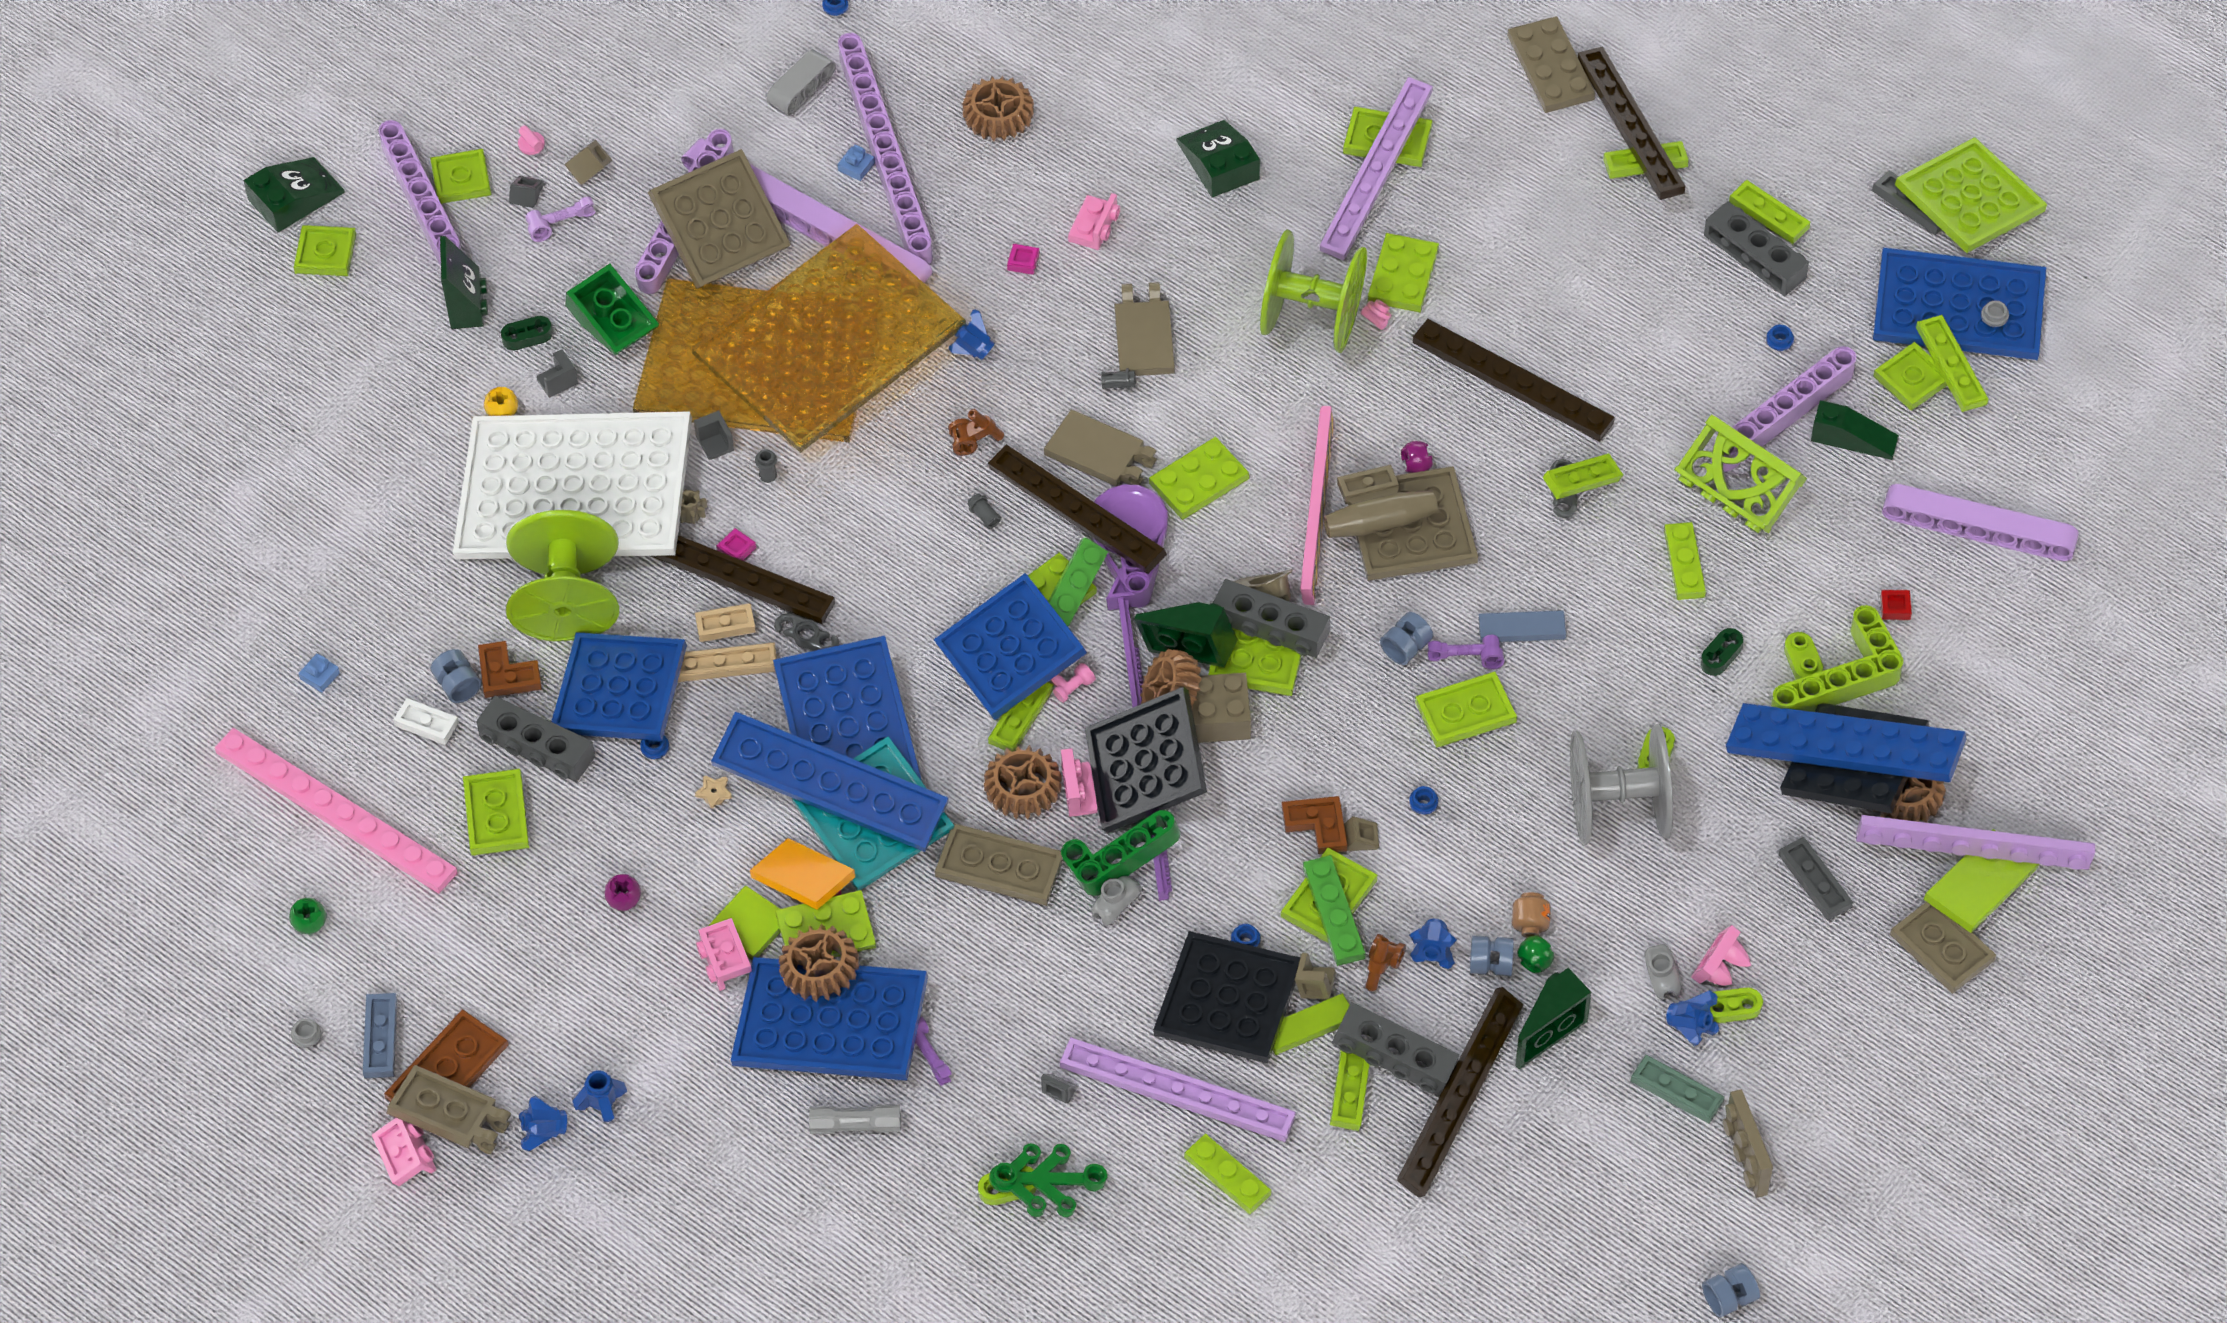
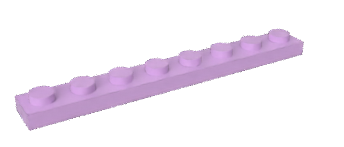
[1320,77,1433,260]
[1856,815,2095,870]
[1060,1037,1296,1142]

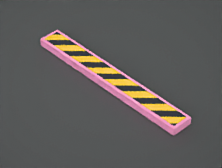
[1300,406,1334,605]

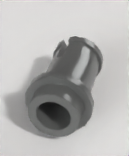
[1101,368,1136,390]
[755,449,777,483]
[967,494,1002,529]

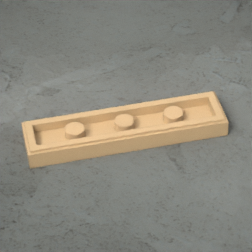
[678,642,777,682]

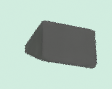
[509,176,544,208]
[1041,1074,1077,1103]

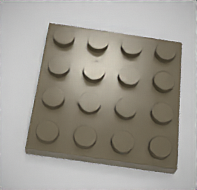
[647,149,791,289]
[1348,466,1478,581]

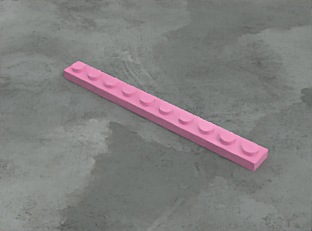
[215,728,457,894]

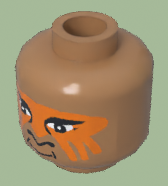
[1512,892,1551,938]

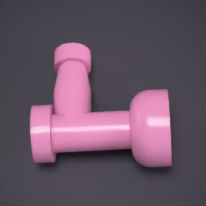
[1051,663,1096,703]

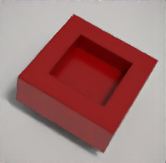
[1880,590,1912,620]

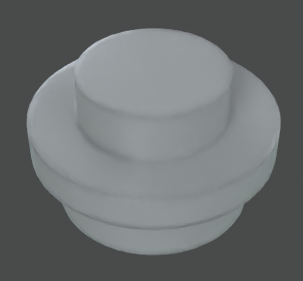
[1981,301,2009,327]
[291,1019,321,1048]

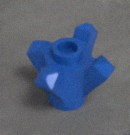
[949,309,995,360]
[1409,919,1457,969]
[1666,990,1719,1047]
[572,1071,627,1122]
[519,1095,567,1151]

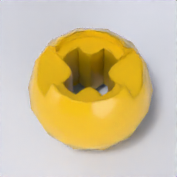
[484,387,519,416]

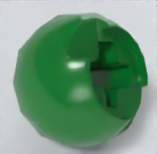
[289,897,326,934]
[1517,936,1554,973]

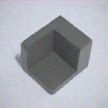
[537,349,578,398]
[694,411,734,460]

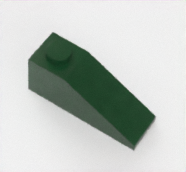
[1811,400,1899,460]

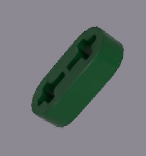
[501,316,553,351]
[1700,628,1743,676]

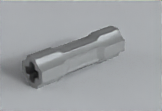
[809,1104,901,1134]

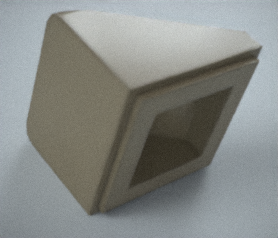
[1344,816,1379,851]

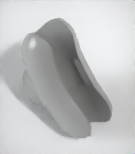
[1092,876,1142,926]
[1645,944,1681,1000]

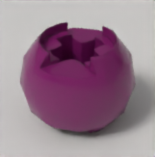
[1401,441,1433,473]
[604,874,641,911]

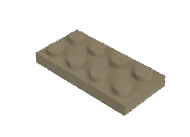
[1507,16,1595,113]
[935,823,1063,906]

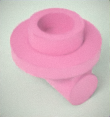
[518,125,545,155]
[1361,299,1392,330]

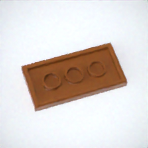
[384,1009,509,1102]

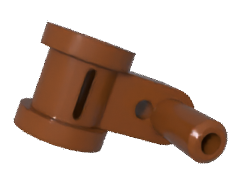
[948,409,1004,456]
[1365,934,1406,991]

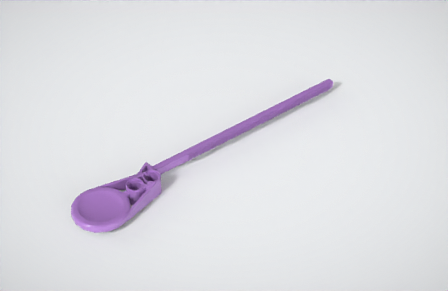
[1092,484,1172,901]

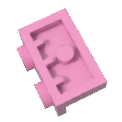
[1068,193,1120,250]
[1061,748,1098,817]
[696,918,752,991]
[372,1118,436,1186]

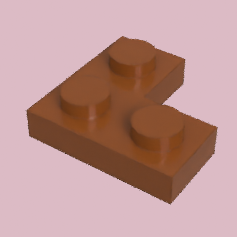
[478,641,542,698]
[1281,796,1347,854]

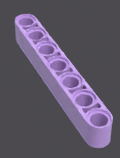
[378,120,461,266]
[635,129,734,294]
[1711,346,1856,472]
[1882,484,2079,561]

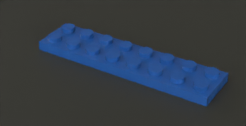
[1726,703,1967,783]
[711,711,949,852]

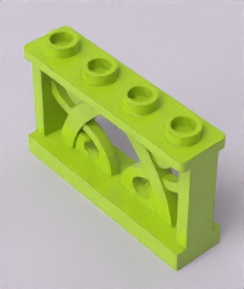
[1674,414,1807,534]

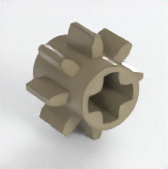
[680,489,707,524]

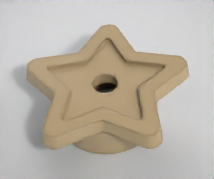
[695,776,732,808]

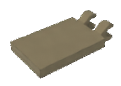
[1114,282,1175,376]
[1044,409,1157,486]
[387,1065,511,1154]

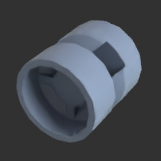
[1380,612,1433,665]
[430,649,482,703]
[1470,935,1514,976]
[1702,1263,1760,1318]

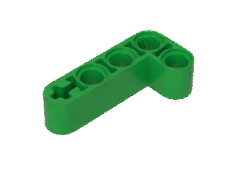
[1061,810,1180,896]

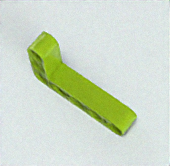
[1771,605,1903,712]

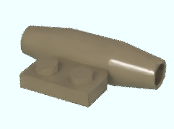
[1323,465,1438,538]

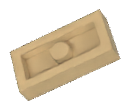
[695,603,756,642]

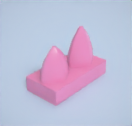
[1691,925,1751,986]

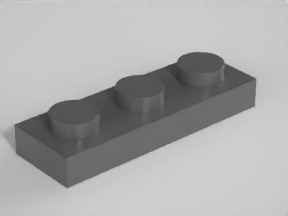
[1872,171,1942,235]
[1779,837,1853,921]

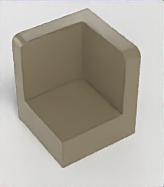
[564,139,612,184]
[1295,953,1336,999]

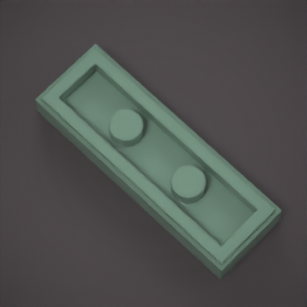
[1630,1055,1725,1124]

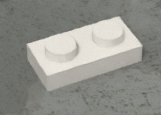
[393,698,459,745]

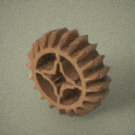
[962,75,1034,142]
[1140,649,1202,711]
[984,745,1062,820]
[1873,777,1946,823]
[779,923,859,1002]

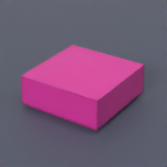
[1007,244,1040,275]
[716,528,756,561]

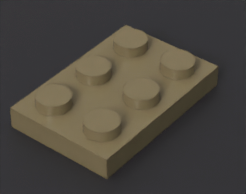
[1890,902,1996,994]
[1723,1089,1773,1198]

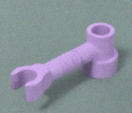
[525,197,596,242]

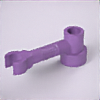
[1428,635,1504,669]
[915,1017,952,1086]

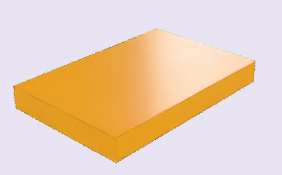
[750,838,855,910]

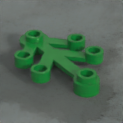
[989,1143,1108,1217]

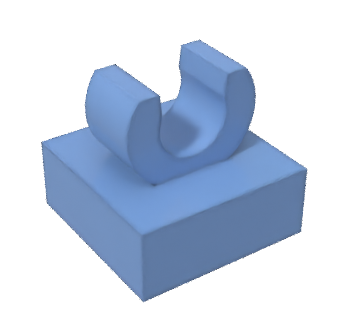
[837,144,875,181]
[298,654,340,693]

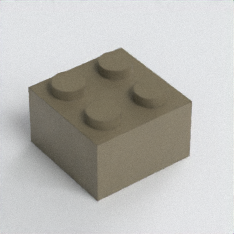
[1193,673,1251,743]

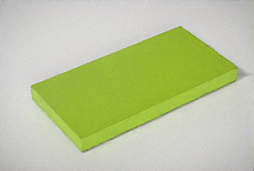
[1923,829,2039,933]

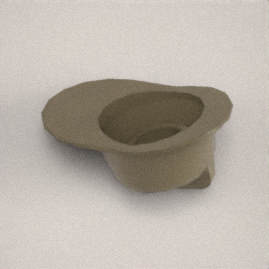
[1233,569,1293,601]

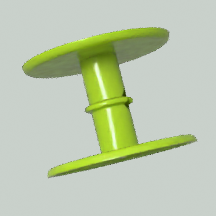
[1260,229,1367,353]
[506,510,619,641]

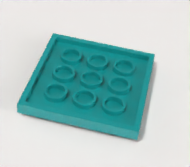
[792,737,954,891]

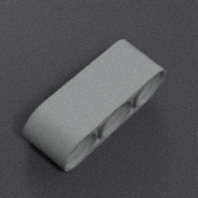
[766,49,836,115]

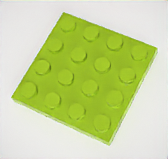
[1895,137,2047,253]

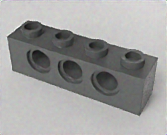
[1704,201,1809,297]
[1213,579,1330,658]
[476,696,595,782]
[1332,1002,1460,1096]

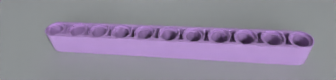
[838,33,932,264]
[681,138,933,293]

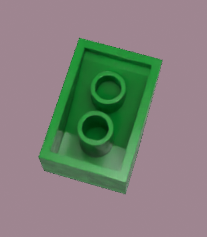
[565,264,659,355]

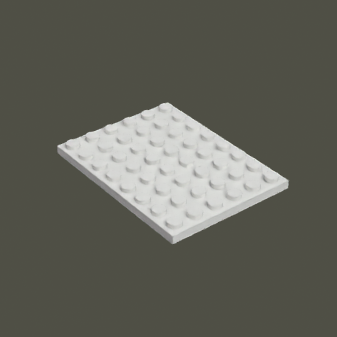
[453,412,692,559]

